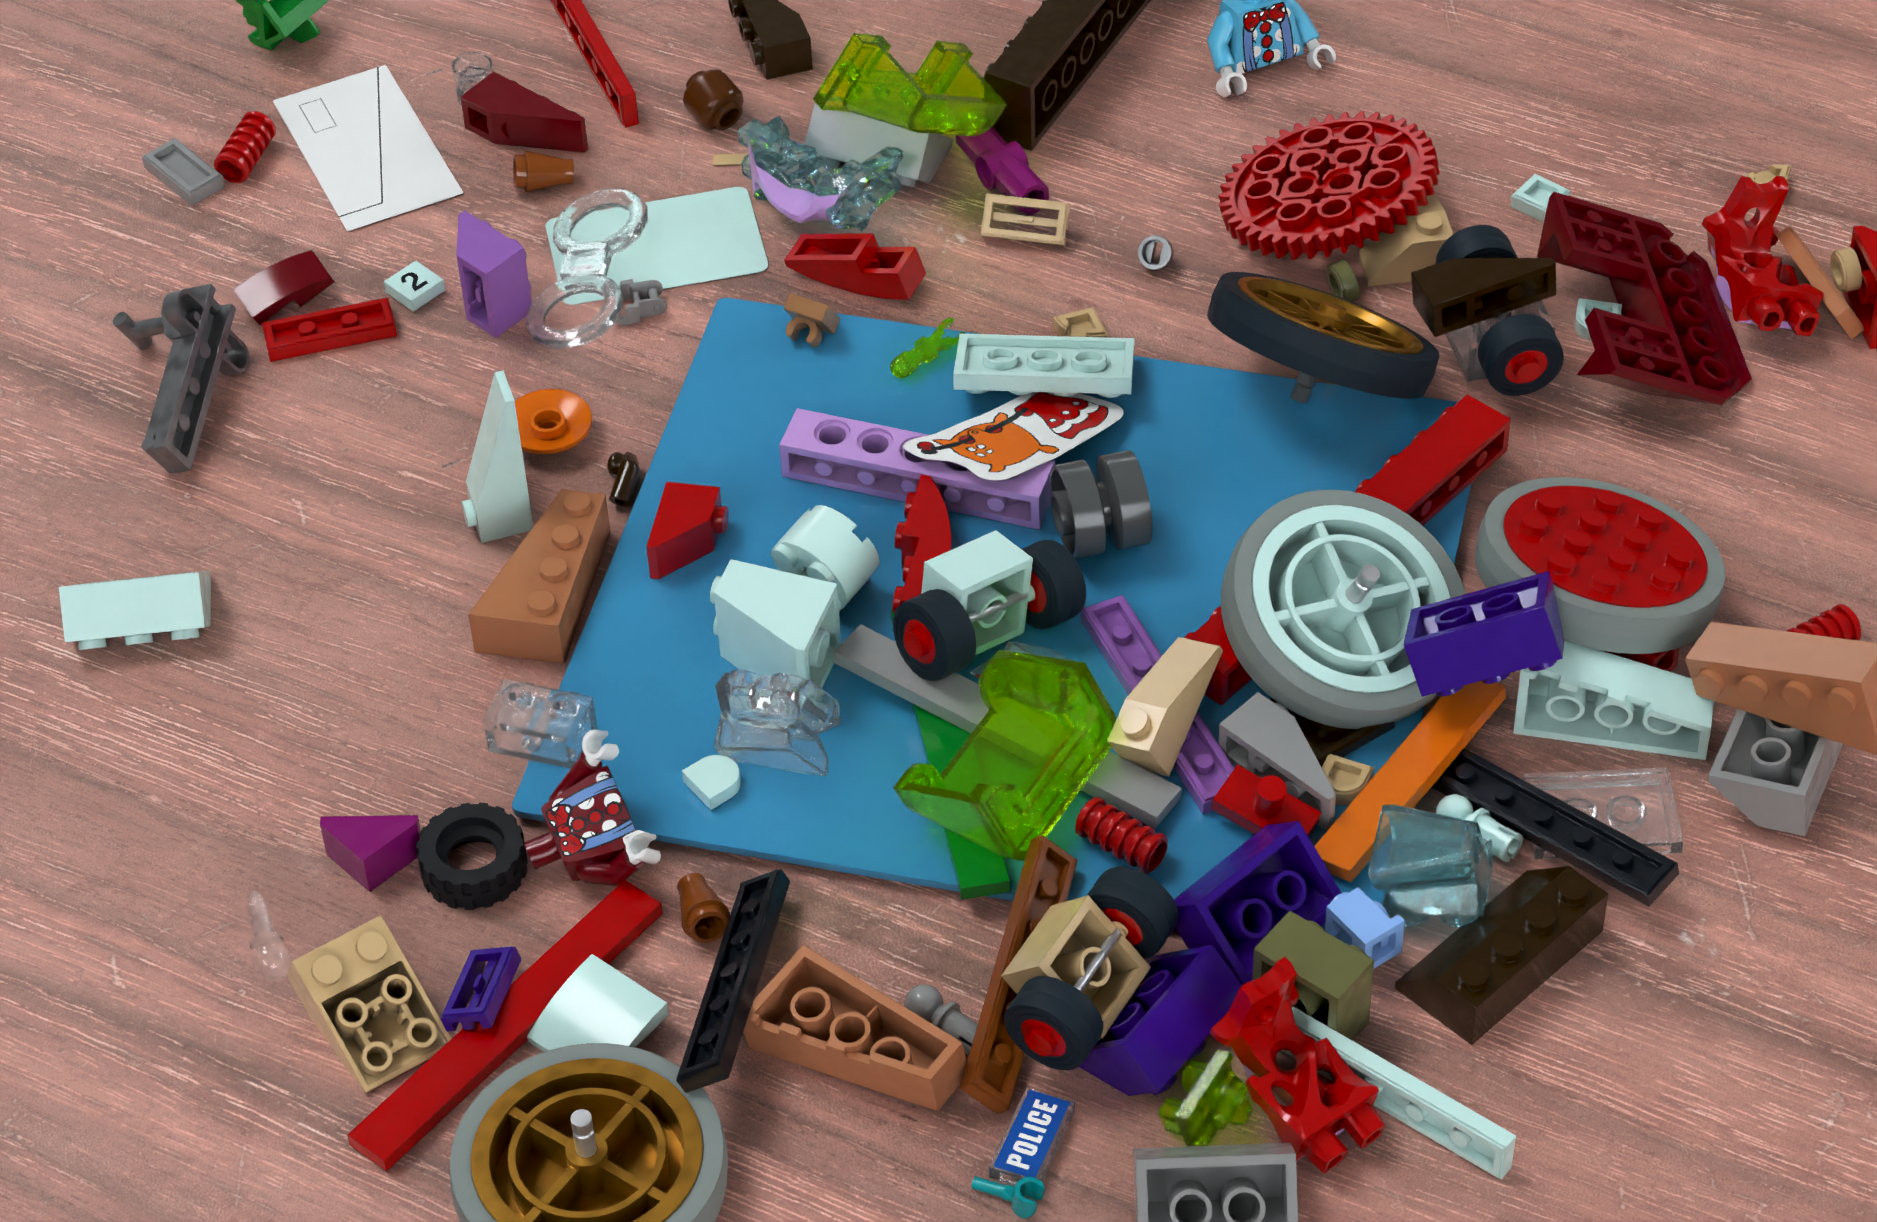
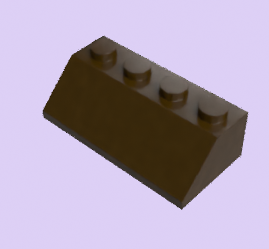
[1395,866,1608,1045]

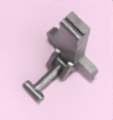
[113,284,250,474]

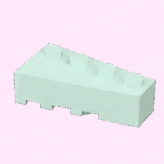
[1513,641,1714,760]

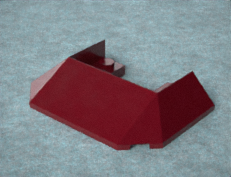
[1537,191,1752,405]

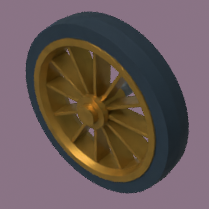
[1207,272,1439,404]

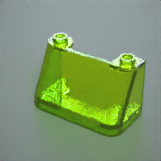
[893,650,1116,861]

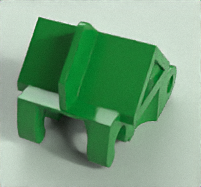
[236,0,329,51]

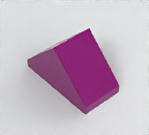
[320,815,421,892]

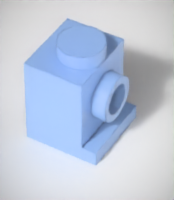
[1325,887,1405,969]

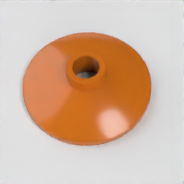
[515,389,592,454]

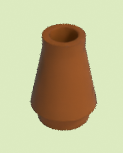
[513,151,574,192]
[677,873,730,943]

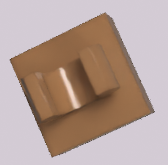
[783,293,841,348]

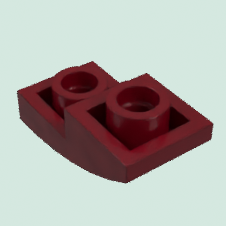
[233,250,335,325]

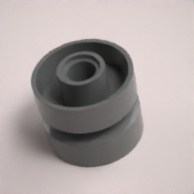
[1050,450,1153,560]

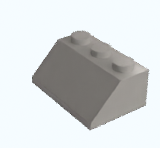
[803,103,953,188]
[1708,709,1843,836]
[1133,1143,1298,1222]

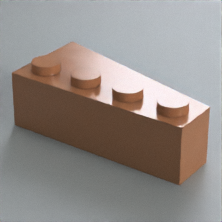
[468,489,610,664]
[1685,622,1877,755]
[743,944,967,1111]

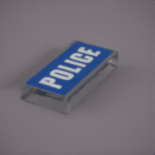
[989,1087,1075,1185]

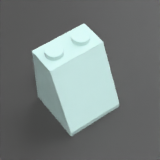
[710,559,841,714]

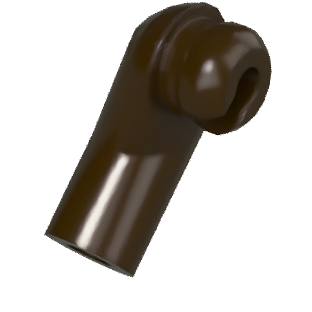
[607,452,640,507]

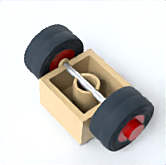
[1001,867,1179,1070]

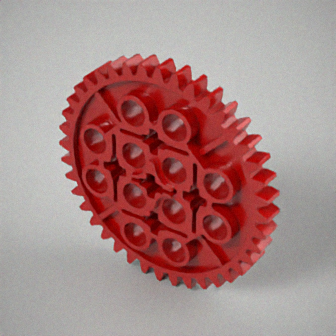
[1218,111,1440,260]

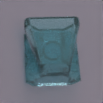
[1368,805,1493,927]

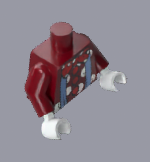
[524,730,661,886]

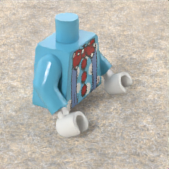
[1207,0,1336,97]

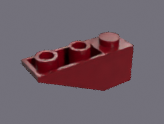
[460,71,588,153]

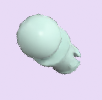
[1436,794,1523,862]

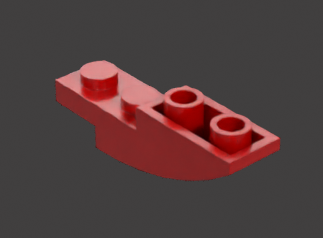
[892,475,951,614]

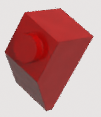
[646,482,728,579]

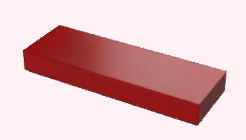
[262,298,397,362]

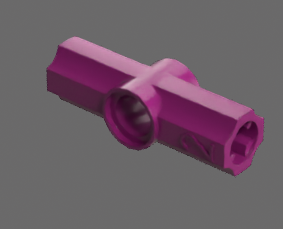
[955,115,1049,216]

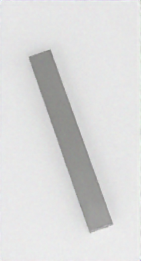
[834,624,1182,829]

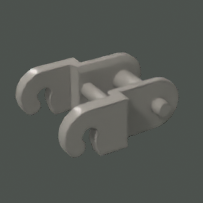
[607,279,667,325]

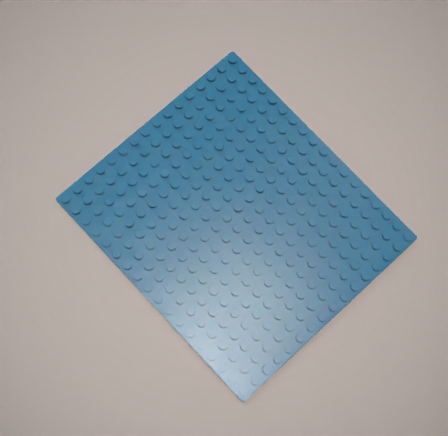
[512,298,1472,930]

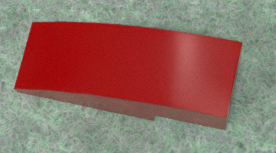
[784,233,926,300]

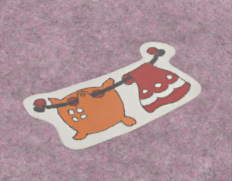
[902,392,1124,481]

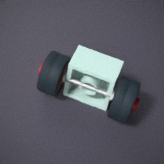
[893,530,1086,681]

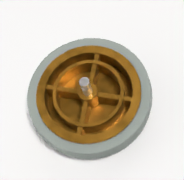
[450,1043,728,1222]

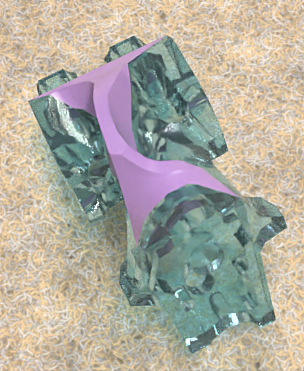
[738,116,903,231]

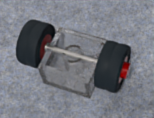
[1436,225,1564,396]

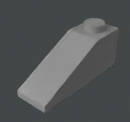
[1219,692,1336,831]

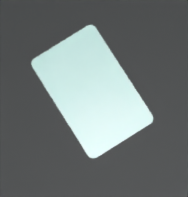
[545,187,768,305]

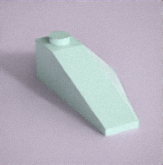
[461,370,534,543]

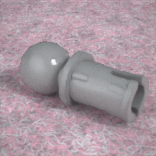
[904,985,978,1056]

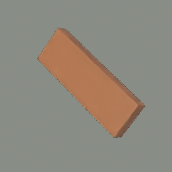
[1776,227,1864,339]

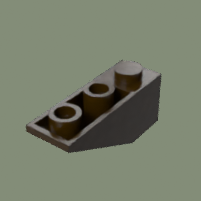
[728,0,813,80]

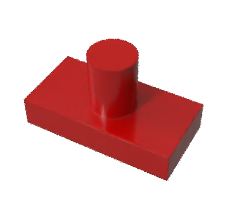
[1210,764,1322,837]

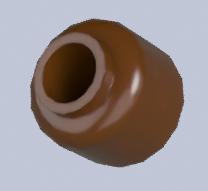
[683,69,744,130]

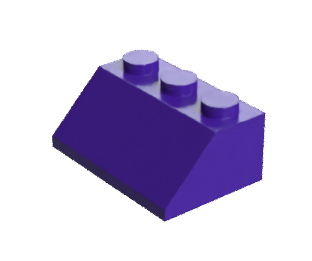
[1403,571,1565,697]
[1174,821,1342,985]
[1079,945,1242,1096]

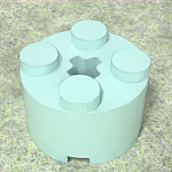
[770,505,880,611]

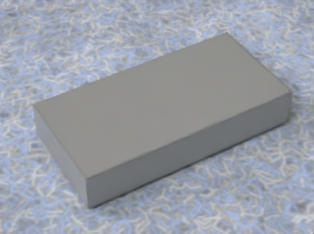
[142,138,225,206]

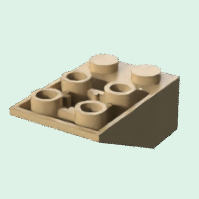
[287,915,452,1094]

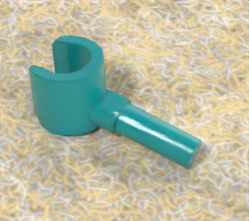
[971,1176,1045,1218]

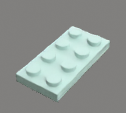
[953,334,1135,398]

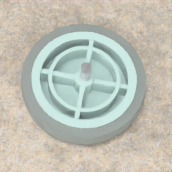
[1220,490,1466,729]

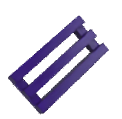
[440,946,522,1031]

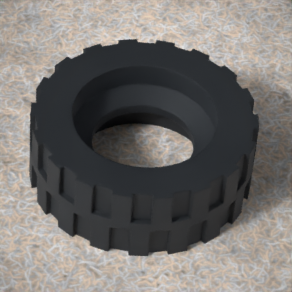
[416,802,528,910]

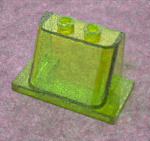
[813,33,1007,136]

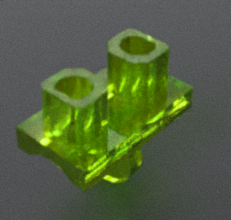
[1159,1049,1253,1146]

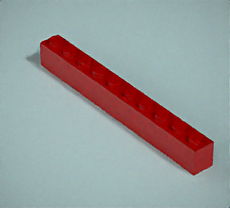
[1184,394,1511,706]

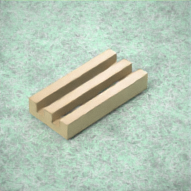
[981,193,1071,246]

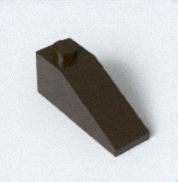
[1411,258,1556,337]

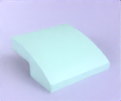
[527,954,669,1052]

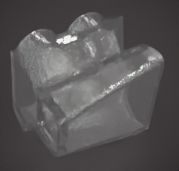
[714,670,841,776]

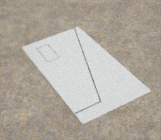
[273,65,463,231]

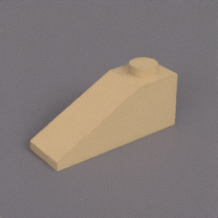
[1107,637,1223,777]

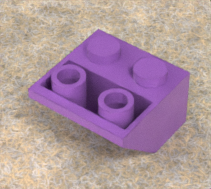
[456,211,533,338]

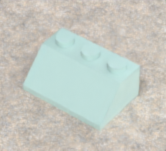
[59,570,211,650]

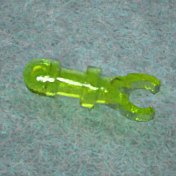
[890,318,965,378]

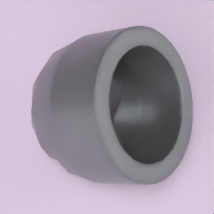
[1138,235,1174,270]

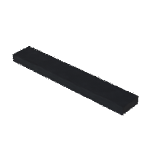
[1431,748,1679,907]
[676,869,790,1093]

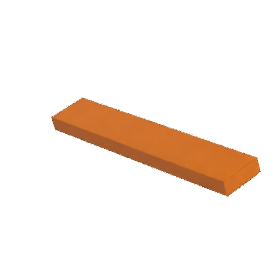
[1314,681,1506,882]

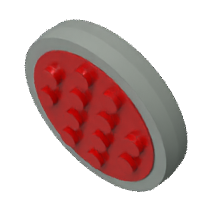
[1475,477,1725,654]

